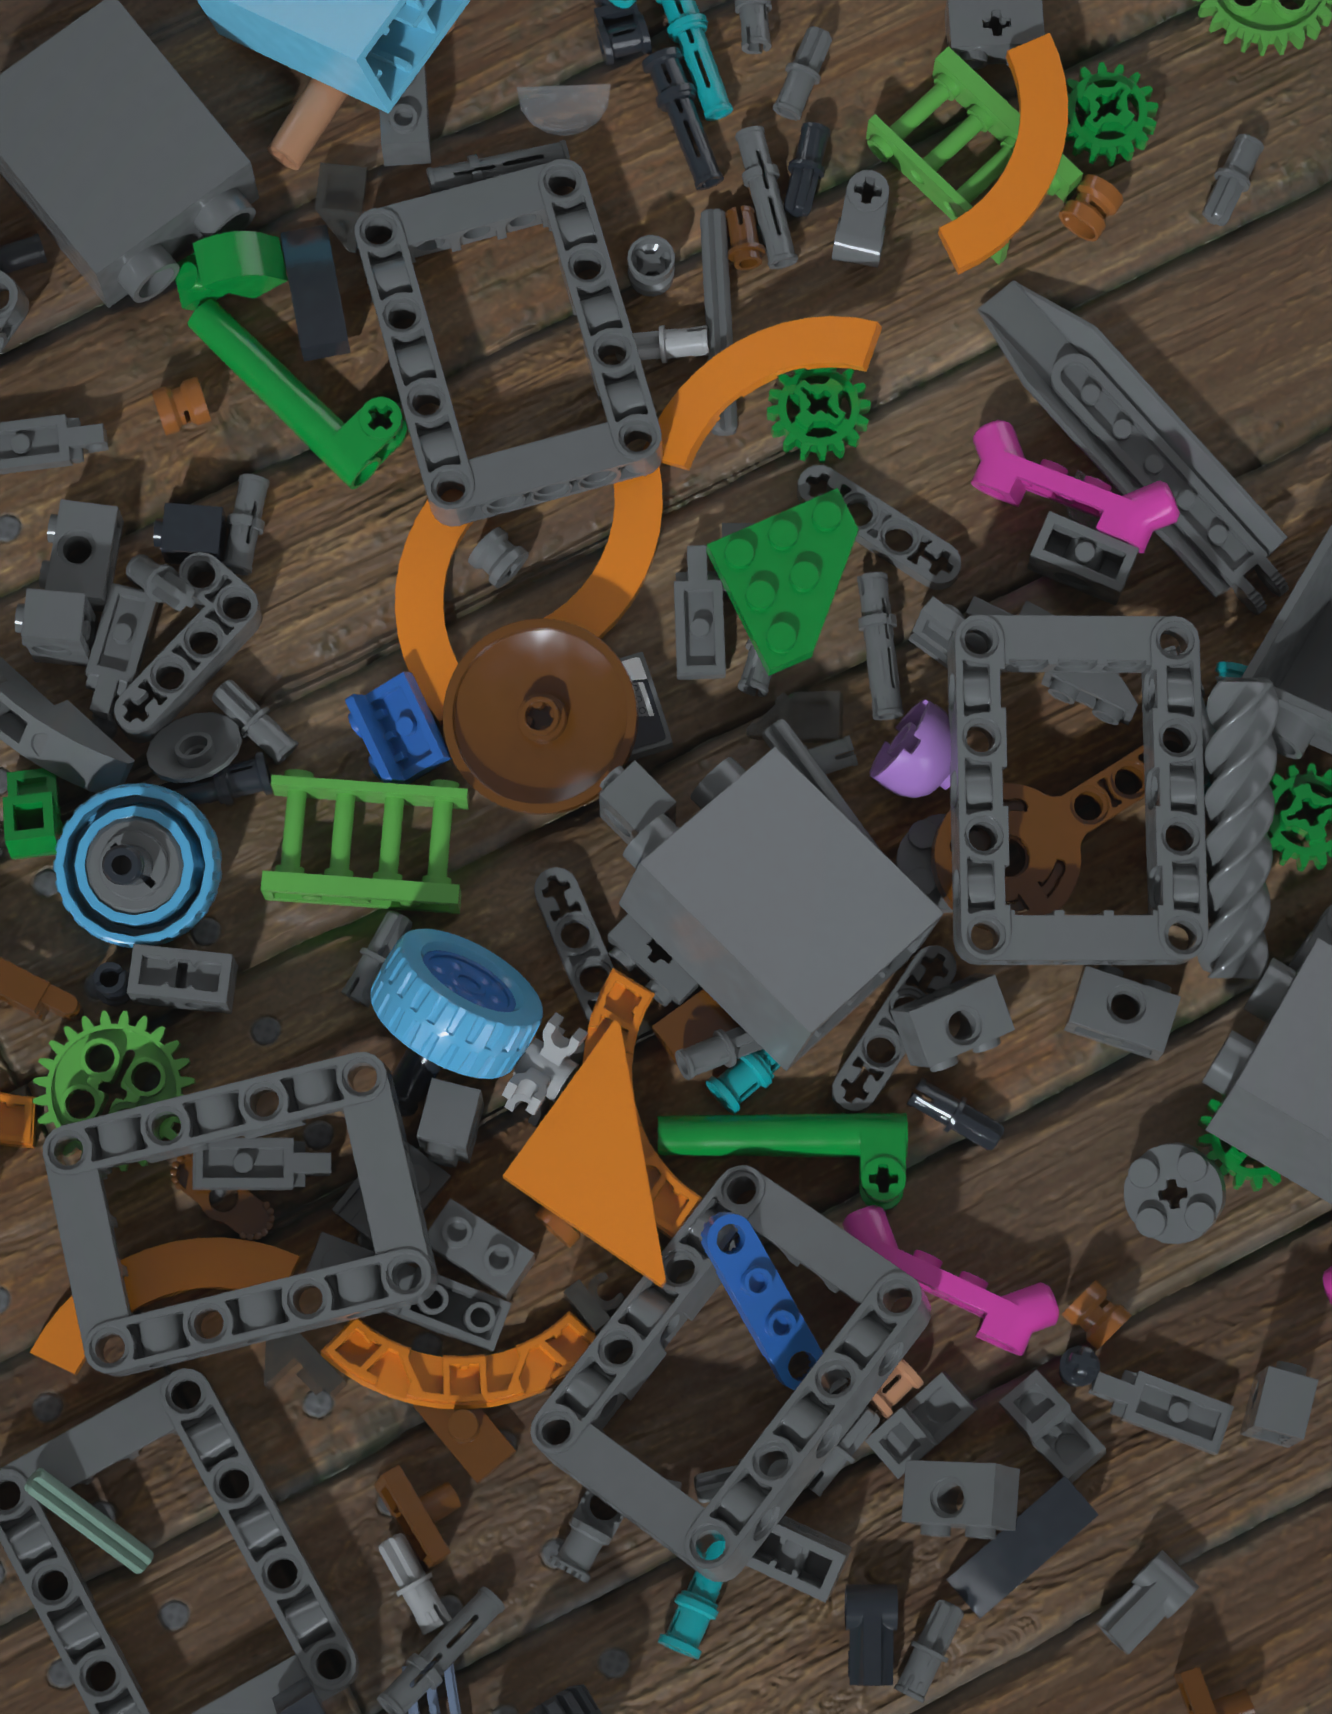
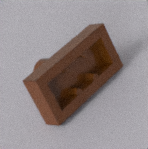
[413,1405,516,1484]
[374,1465,461,1572]
[1174,1666,1256,1714]

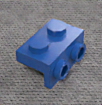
[345,672,452,784]

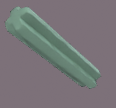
[24,1468,154,1574]

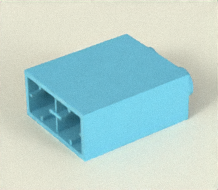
[197,0,471,114]

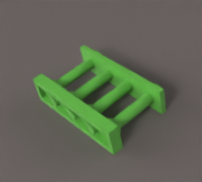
[866,46,1083,265]
[261,769,470,914]

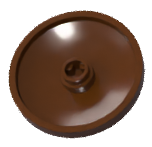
[443,618,639,815]

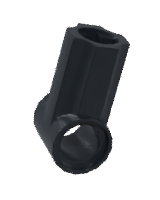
[845,1584,898,1686]

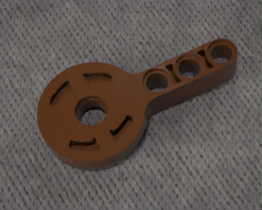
[931,732,1183,931]

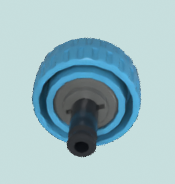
[53,783,222,948]

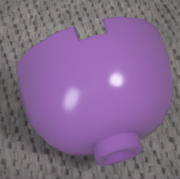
[869,699,951,798]

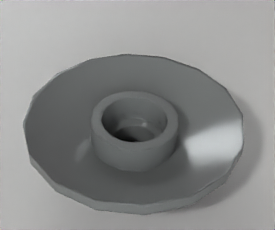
[146,712,242,783]

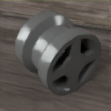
[468,527,529,588]

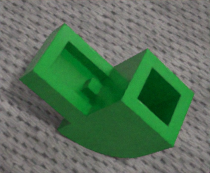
[175,231,288,311]
[2,768,63,860]

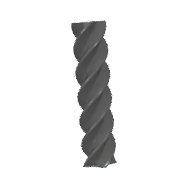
[1197,676,1279,980]

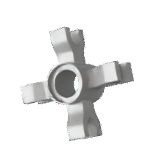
[502,1013,588,1127]

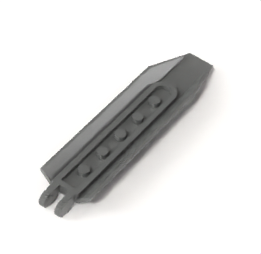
[977,280,1289,615]

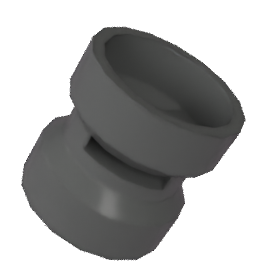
[628,235,675,297]

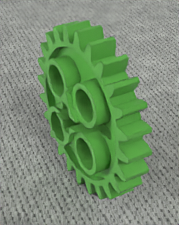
[1193,0,1332,56]
[33,1011,196,1172]

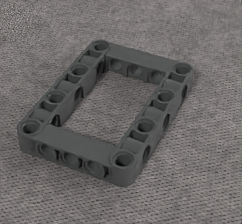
[355,159,663,527]
[947,615,1208,965]
[43,1052,438,1376]
[530,1165,932,1582]
[0,1368,360,1714]

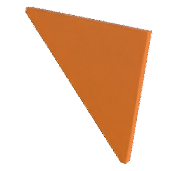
[503,1020,666,1288]

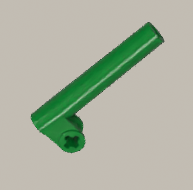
[188,299,408,490]
[658,1113,908,1211]

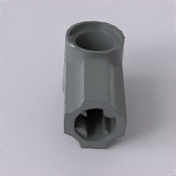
[1096,1550,1199,1655]

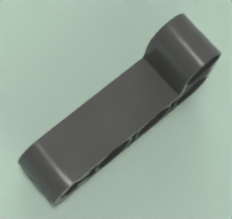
[114,552,262,743]

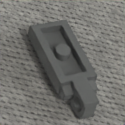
[0,414,109,475]
[674,545,726,680]
[85,583,159,722]
[192,1138,332,1190]
[1088,1370,1234,1455]

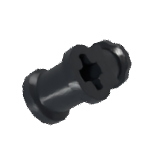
[594,0,652,66]

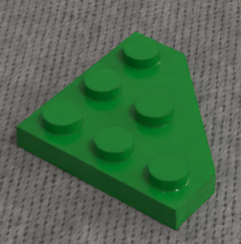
[706,488,859,676]

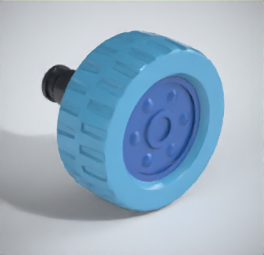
[370,929,543,1117]

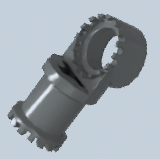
[548,1490,625,1584]

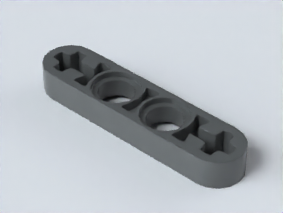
[797,465,961,590]
[534,867,614,1025]
[832,946,957,1113]

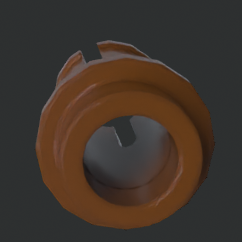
[725,205,766,270]

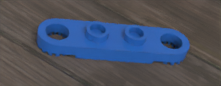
[701,1212,823,1390]

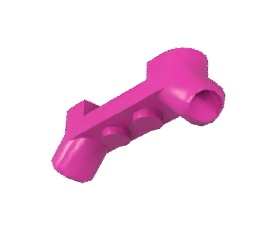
[971,420,1180,554]
[842,1205,1060,1356]

